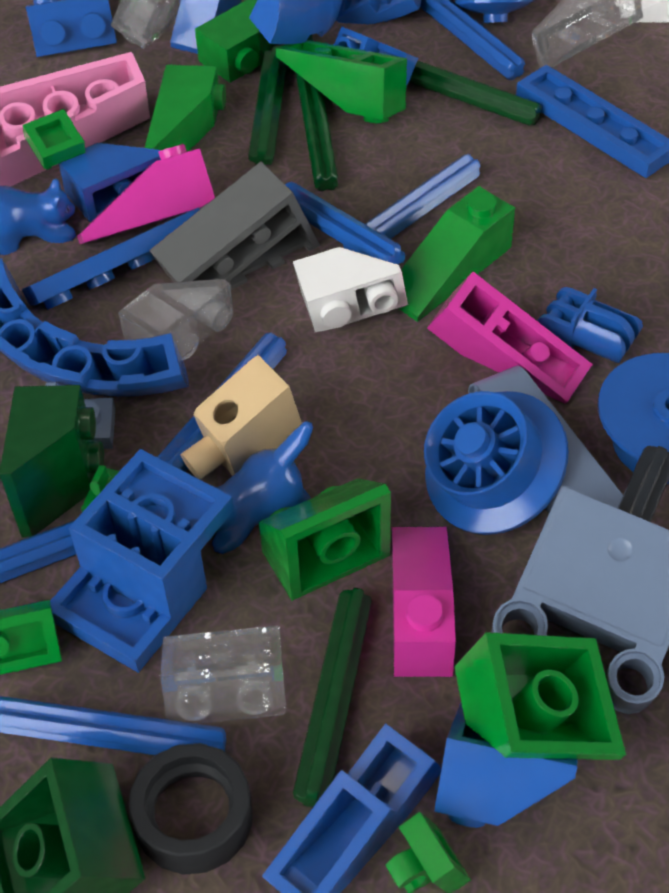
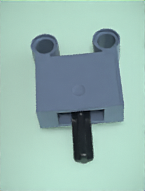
[491,446,669,714]

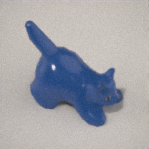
[0,179,76,255]
[212,421,313,554]

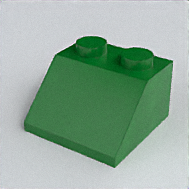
[259,478,391,601]
[454,632,626,760]

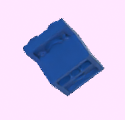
[50,449,234,673]

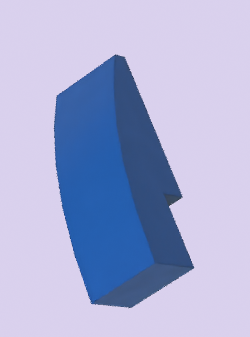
[262,723,442,893]

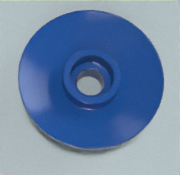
[455,0,535,23]

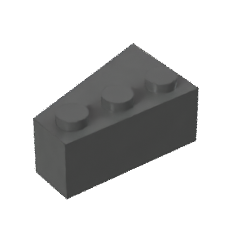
[149,162,320,308]

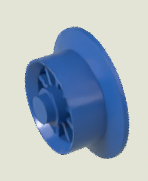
[598,353,669,484]
[424,391,569,535]

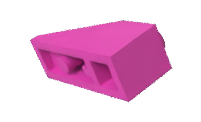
[77,144,215,245]
[427,272,592,404]
[392,527,456,677]

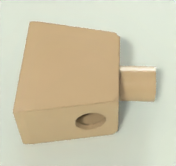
[180,355,302,480]

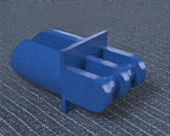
[537,287,643,363]

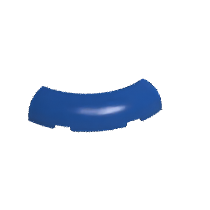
[249,0,342,44]
[0,259,189,396]

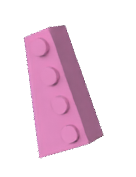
[0,52,150,187]

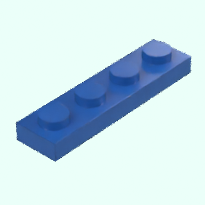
[516,64,669,178]
[21,207,200,310]

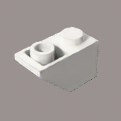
[293,247,408,332]

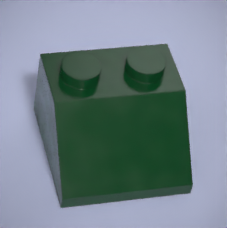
[0,385,104,538]
[0,757,146,893]

